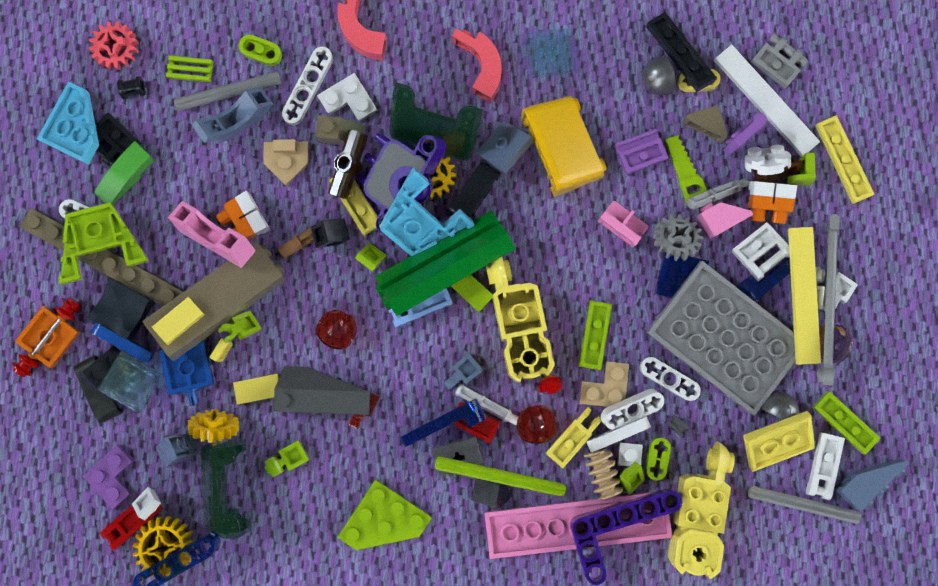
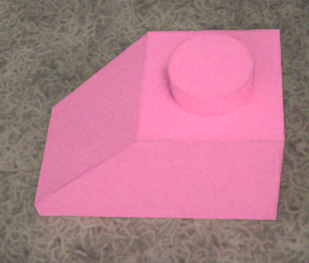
[697,202,753,239]

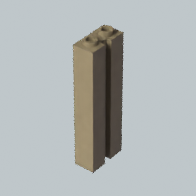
[142,241,285,361]

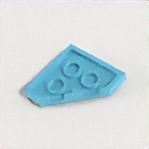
[37,82,99,165]

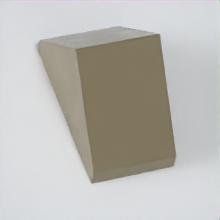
[682,105,728,143]

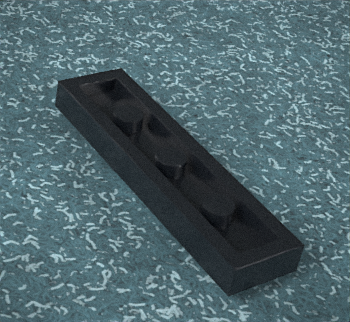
[646,12,717,92]

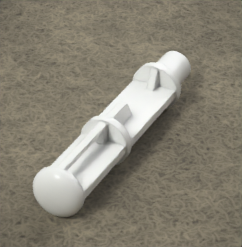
[455,384,520,425]

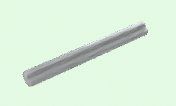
[174,72,281,111]
[748,486,861,524]

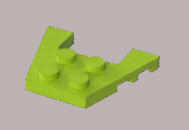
[59,202,149,285]

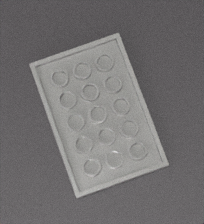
[646,261,796,416]

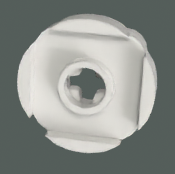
[745,145,791,175]

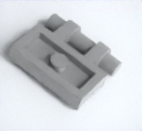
[751,33,809,89]

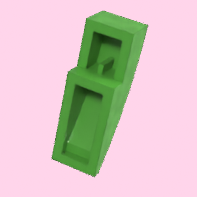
[94,141,156,205]

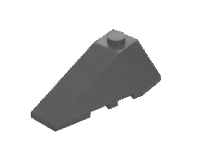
[273,366,371,415]

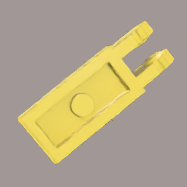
[545,407,601,469]

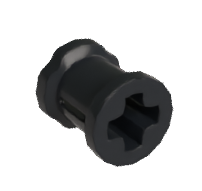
[117,76,146,100]

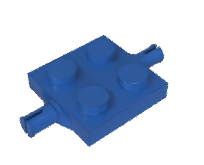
[159,341,215,406]

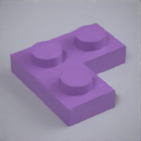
[83,445,134,510]

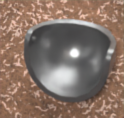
[642,55,676,95]
[760,391,799,420]

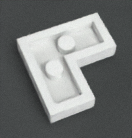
[317,73,378,122]

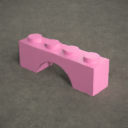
[168,201,256,268]

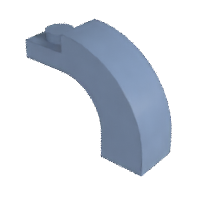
[192,87,273,144]

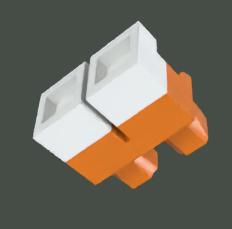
[747,181,798,224]
[216,191,270,241]

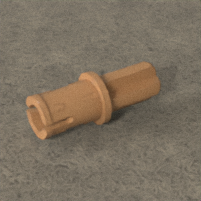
[277,227,314,259]

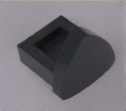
[471,478,511,510]

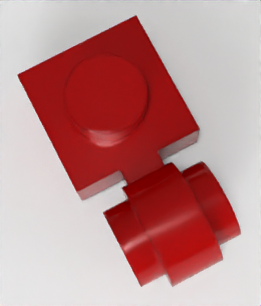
[537,375,562,394]

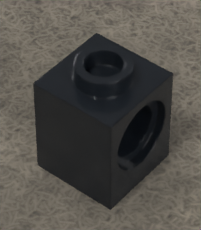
[311,218,350,248]

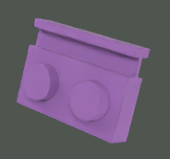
[614,129,668,175]

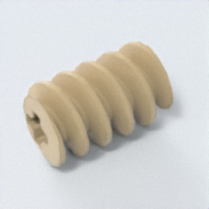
[583,449,623,500]

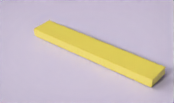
[788,227,821,365]

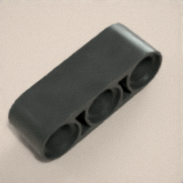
[73,355,123,424]

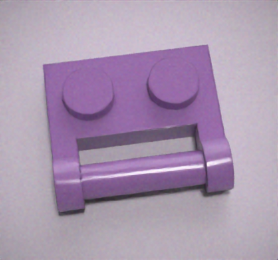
[723,113,767,156]

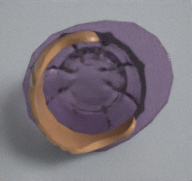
[819,325,854,364]

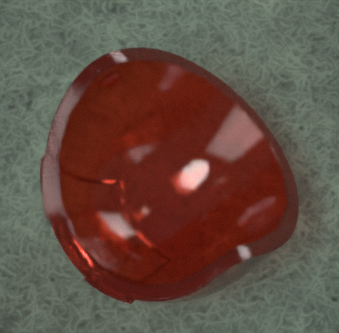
[316,310,357,350]
[517,405,557,444]

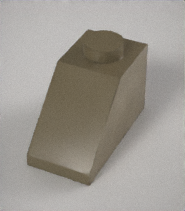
[315,115,365,145]

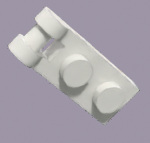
[806,432,845,500]

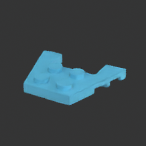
[379,167,475,256]

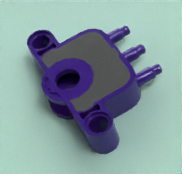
[355,133,446,234]

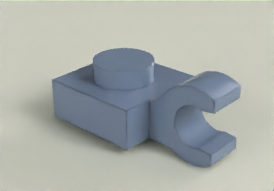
[443,353,483,390]

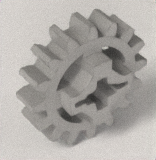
[653,214,703,261]

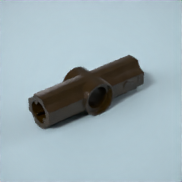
[328,130,368,200]

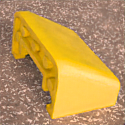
[521,95,607,197]

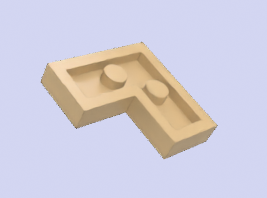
[579,362,629,407]

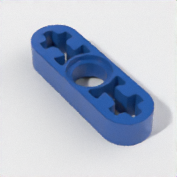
[90,323,153,363]

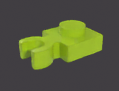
[218,310,262,343]

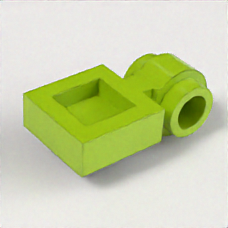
[264,440,310,478]

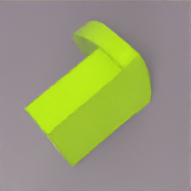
[787,153,816,186]

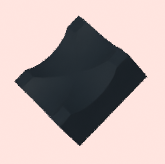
[88,279,154,340]

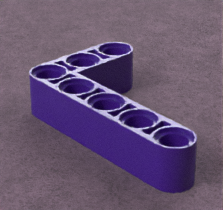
[570,489,683,585]

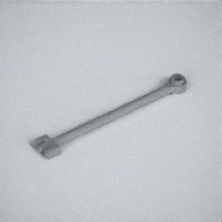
[817,214,840,386]

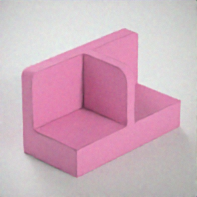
[598,201,648,247]

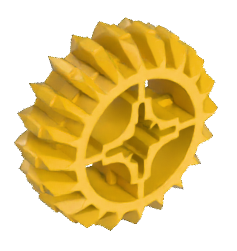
[132,516,197,580]

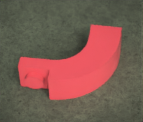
[337,0,387,61]
[452,28,502,103]

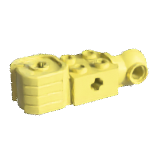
[486,257,555,383]
[668,441,735,579]

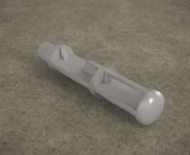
[687,178,749,210]

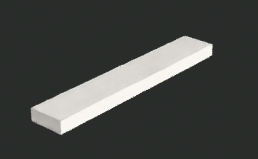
[714,44,820,157]

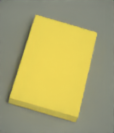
[743,411,815,472]

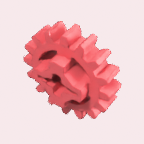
[89,21,139,70]

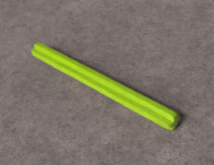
[435,456,566,497]

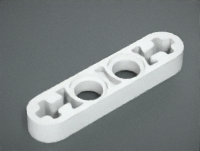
[282,47,333,126]

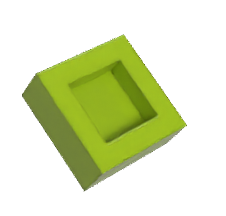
[355,242,387,272]
[619,462,645,495]

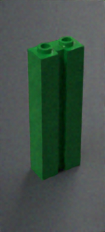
[374,211,515,316]

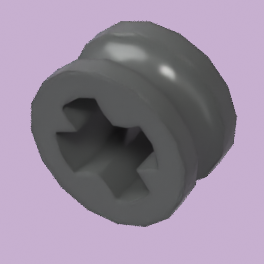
[666,415,689,437]

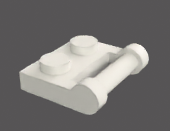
[732,222,790,281]

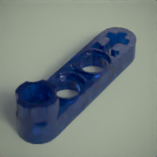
[737,246,817,302]
[400,398,487,447]
[133,533,221,586]

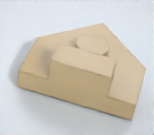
[264,139,309,186]

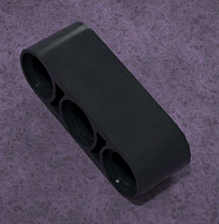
[447,161,501,217]

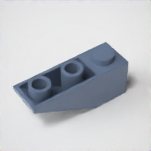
[156,434,196,467]
[834,459,909,511]

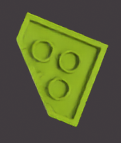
[337,479,432,550]

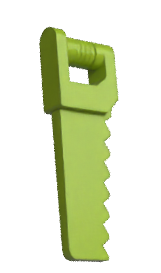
[666,135,707,206]

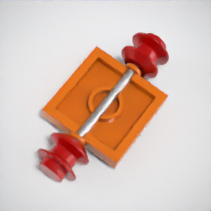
[12,297,82,377]

